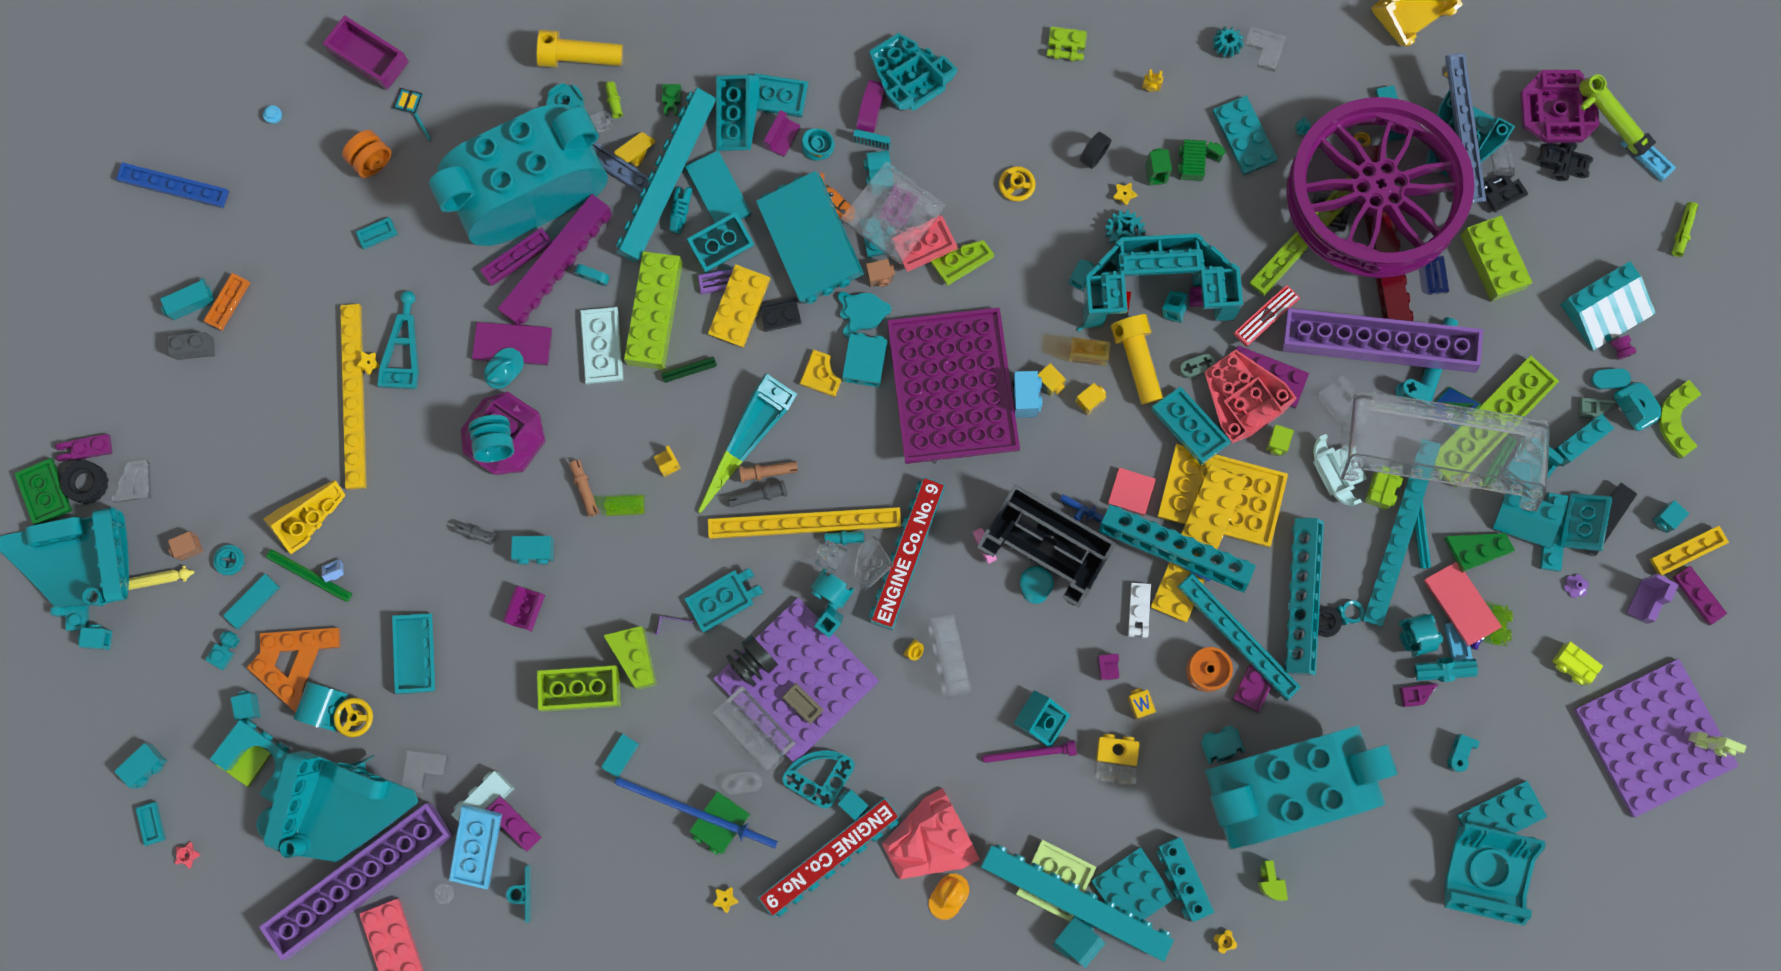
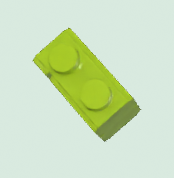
[1365,464,1403,510]

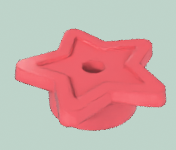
[175,842,200,868]

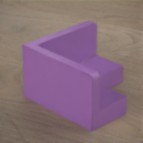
[1626,574,1679,624]

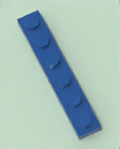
[116,162,230,208]

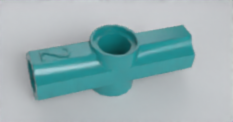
[1414,657,1478,682]

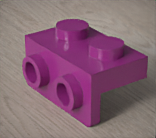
[503,586,545,632]

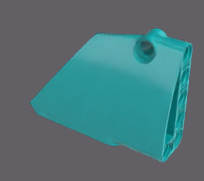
[0,507,129,607]

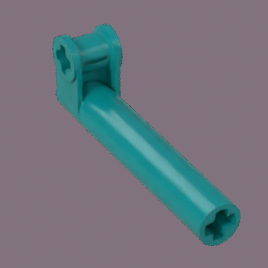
[1395,317,1458,409]

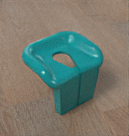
[1614,382,1662,431]

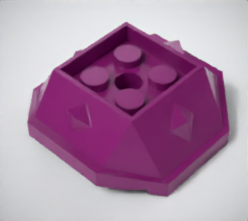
[1520,70,1600,143]
[461,392,546,476]

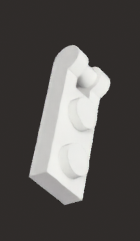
[1128,583,1151,638]

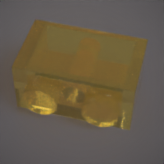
[1068,337,1110,366]

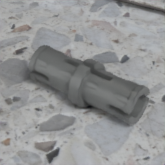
[455,521,496,545]

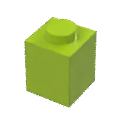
[1265,424,1294,456]

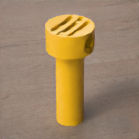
[537,29,623,68]
[1110,314,1163,405]

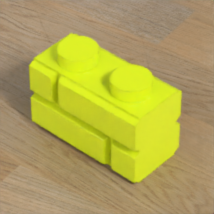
[1552,641,1603,686]

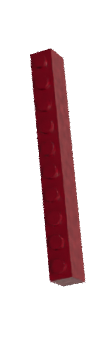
[1355,145,1413,321]

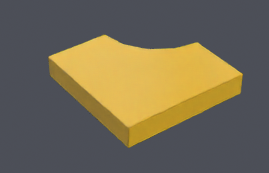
[800,349,842,398]

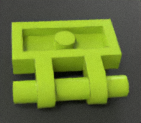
[1047,26,1087,62]

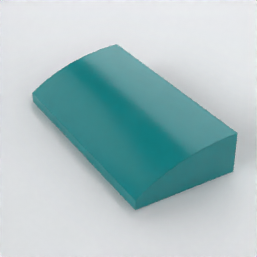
[392,614,435,695]

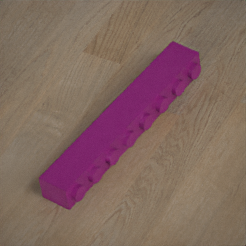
[498,194,612,325]

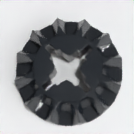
[1318,606,1342,638]

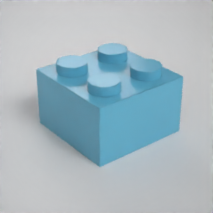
[1012,371,1042,418]

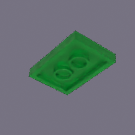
[14,458,73,525]

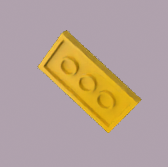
[708,264,771,348]

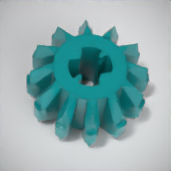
[1212,26,1244,58]

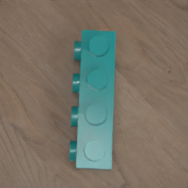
[1156,837,1215,922]

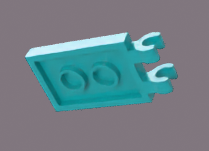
[685,568,764,633]

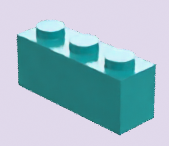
[1553,414,1615,467]

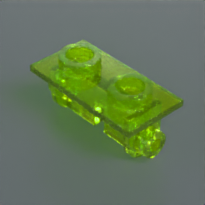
[604,495,645,516]
[1491,605,1513,647]

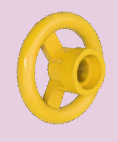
[999,166,1036,202]
[334,698,373,737]

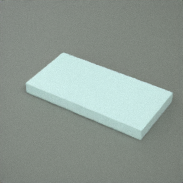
[580,307,624,384]

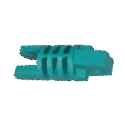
[669,187,692,234]

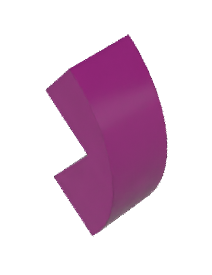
[856,79,886,133]

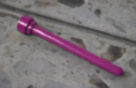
[982,740,1077,763]

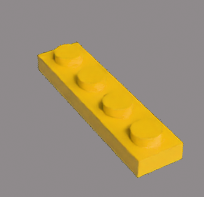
[1649,525,1729,576]

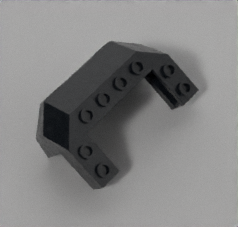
[977,484,1117,608]

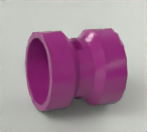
[1611,335,1637,360]

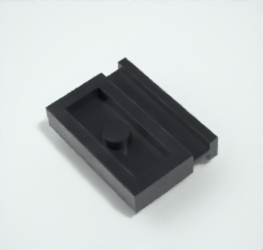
[760,296,802,332]

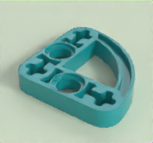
[783,751,855,809]

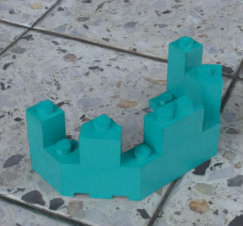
[1082,233,1243,328]

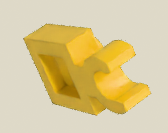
[1142,69,1163,92]

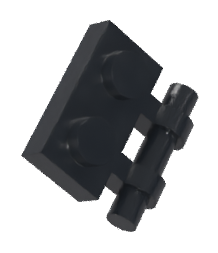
[1484,170,1528,213]

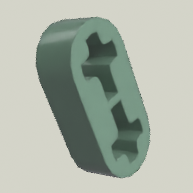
[1179,354,1215,379]

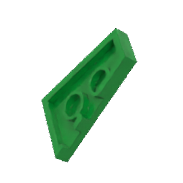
[1444,533,1515,573]

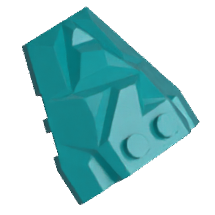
[869,33,958,111]

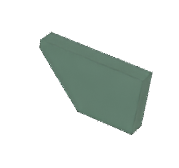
[1578,397,1616,418]

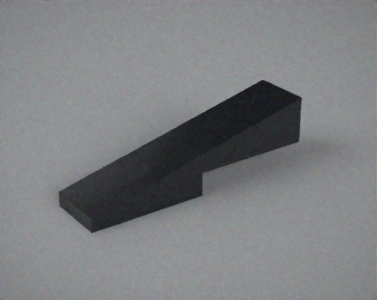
[1583,483,1637,556]

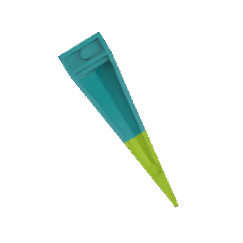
[698,373,797,513]

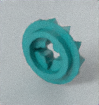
[213,545,245,575]

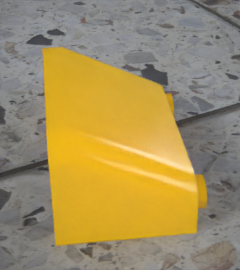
[1371,0,1463,47]

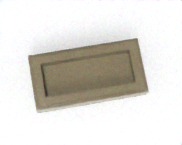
[782,683,824,725]

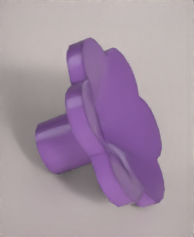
[1564,574,1589,598]

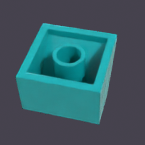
[1014,690,1071,747]

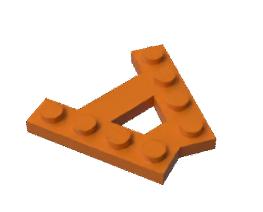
[246,628,340,713]

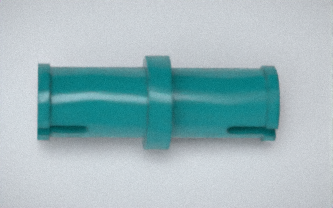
[825,530,864,546]

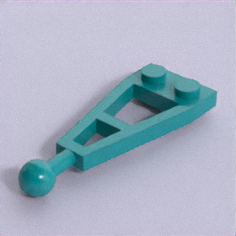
[377,291,419,390]

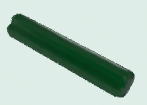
[661,356,717,383]

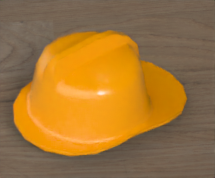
[929,874,969,920]

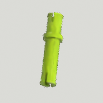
[1671,202,1699,257]

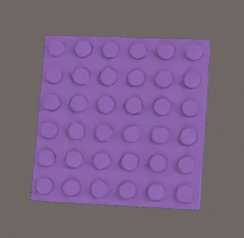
[714,598,879,763]
[1574,659,1739,818]

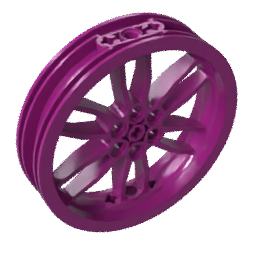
[1286,97,1474,278]

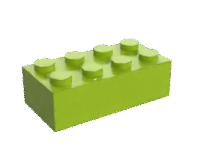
[1461,215,1533,302]
[537,666,621,712]

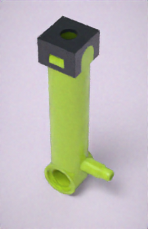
[1579,74,1656,158]

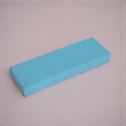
[1620,140,1676,182]

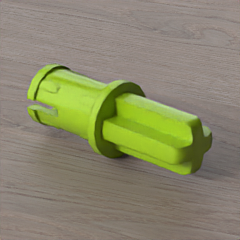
[605,81,623,119]

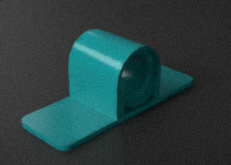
[506,865,531,923]

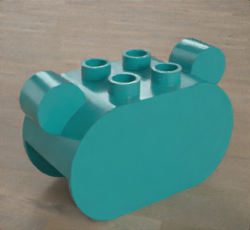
[428,104,608,246]
[1204,725,1398,849]

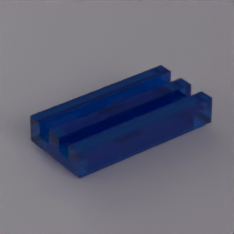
[1425,256,1449,295]

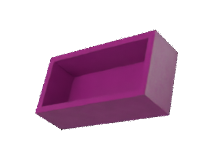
[322,15,409,90]

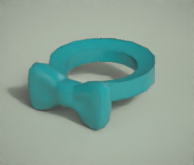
[1336,600,1365,626]

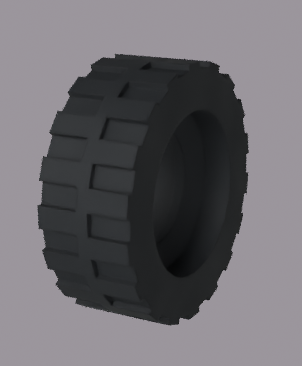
[60,460,109,504]

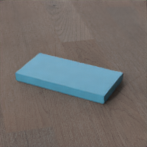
[449,805,502,890]

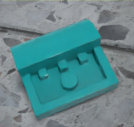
[294,682,348,732]

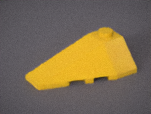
[263,480,346,555]

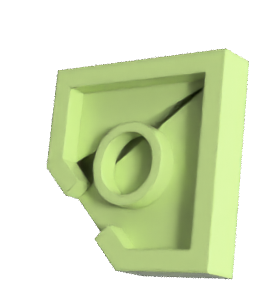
[1688,732,1746,757]

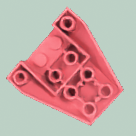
[1205,350,1297,443]

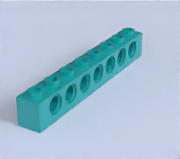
[1099,505,1256,593]
[1285,518,1324,676]

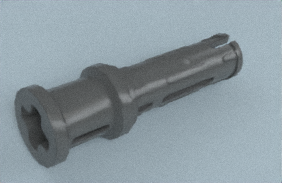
[728,480,788,508]

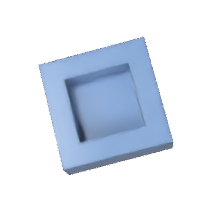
[322,559,344,582]

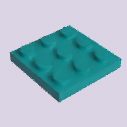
[1091,847,1175,922]

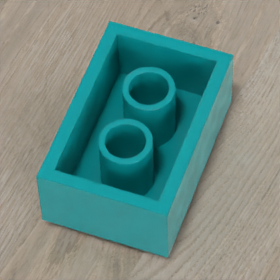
[686,212,755,274]

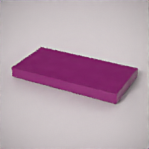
[472,322,553,366]

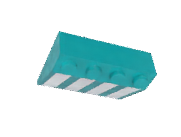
[1560,261,1656,351]

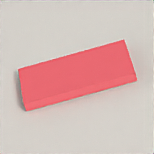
[1424,562,1502,647]

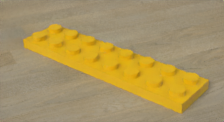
[1150,465,1247,623]

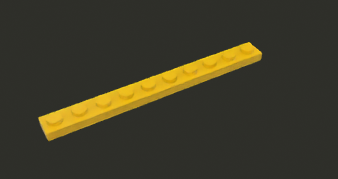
[340,304,367,490]
[708,507,901,539]

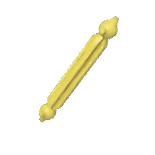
[129,566,195,590]

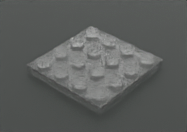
[841,161,946,265]

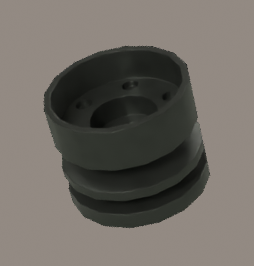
[726,635,778,688]

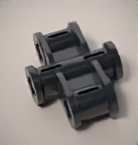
[1536,143,1593,181]

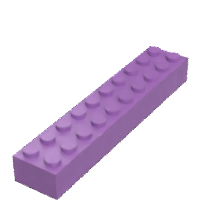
[1282,308,1483,373]
[259,803,454,961]

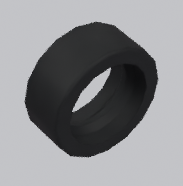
[1080,132,1111,169]

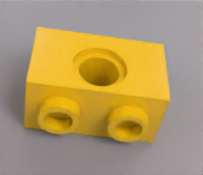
[1095,734,1139,767]

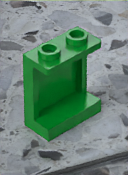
[689,791,751,855]

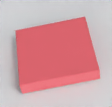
[1108,467,1156,516]

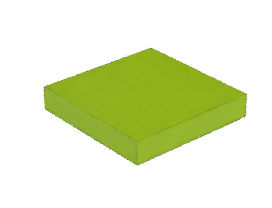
[216,746,272,787]

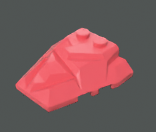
[882,788,980,879]

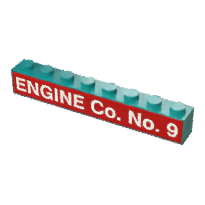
[868,477,945,631]
[758,798,900,918]

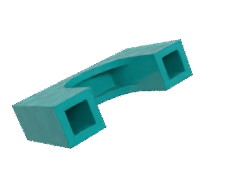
[210,719,291,804]

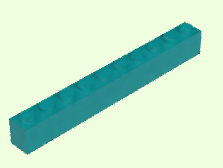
[615,87,716,263]
[981,844,1174,962]

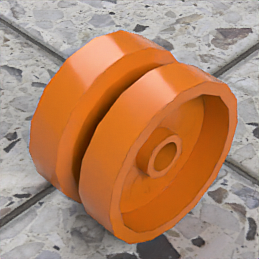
[342,130,392,178]
[1185,647,1233,693]

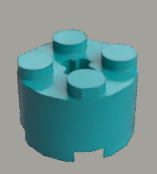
[810,568,855,610]
[1399,613,1443,657]
[1200,725,1246,765]

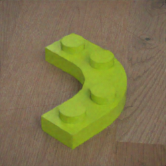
[1659,380,1702,459]

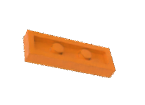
[204,273,251,331]

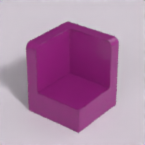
[1097,654,1119,681]

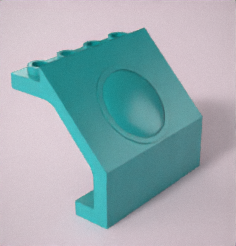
[1444,823,1546,926]

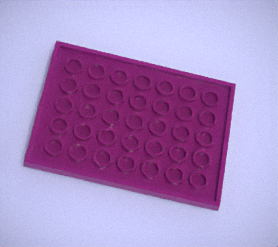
[888,308,1020,464]

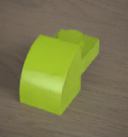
[1257,860,1288,901]

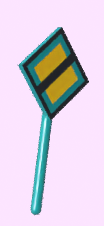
[393,88,431,141]

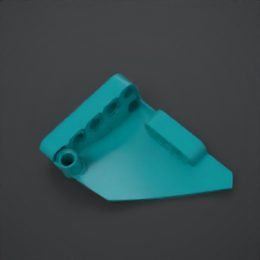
[264,751,418,862]

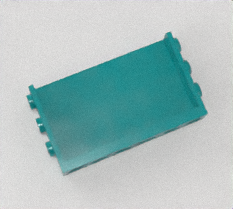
[756,171,864,304]

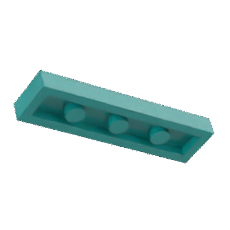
[1540,493,1568,572]

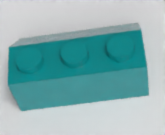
[1492,489,1566,549]

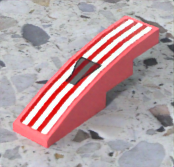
[1233,285,1300,347]

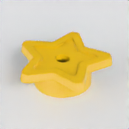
[1113,183,1137,206]
[356,351,380,375]
[713,887,739,913]

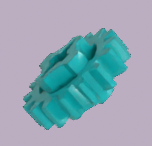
[1105,210,1146,245]

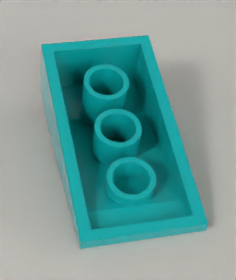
[716,75,759,151]

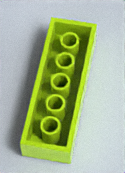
[624,251,683,370]

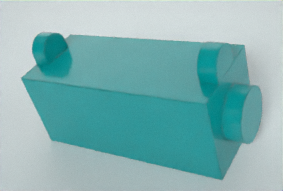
[160,278,215,320]

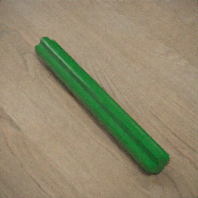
[266,549,352,602]

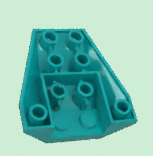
[1425,90,1515,177]

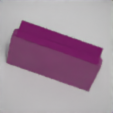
[763,110,800,157]

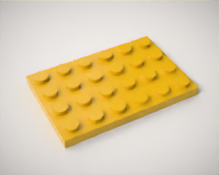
[1157,444,1288,548]

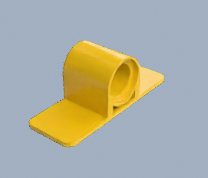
[614,132,656,167]

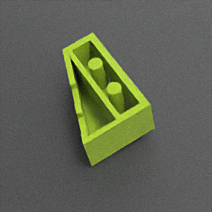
[603,626,657,690]

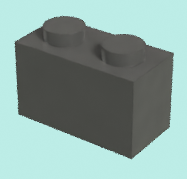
[168,332,215,360]

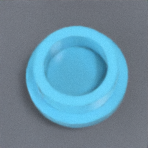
[263,105,282,124]

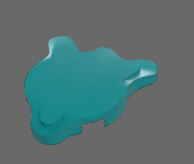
[838,292,891,338]

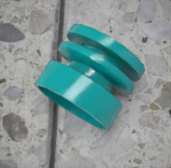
[468,415,514,462]

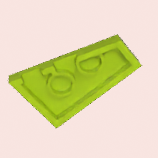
[930,240,994,286]

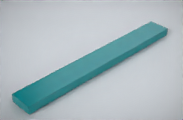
[1177,573,1301,701]

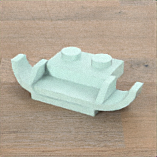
[1313,434,1367,506]

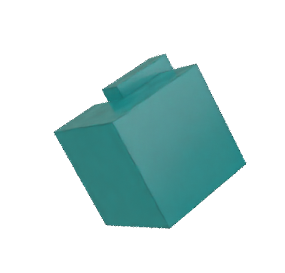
[1052,917,1106,969]

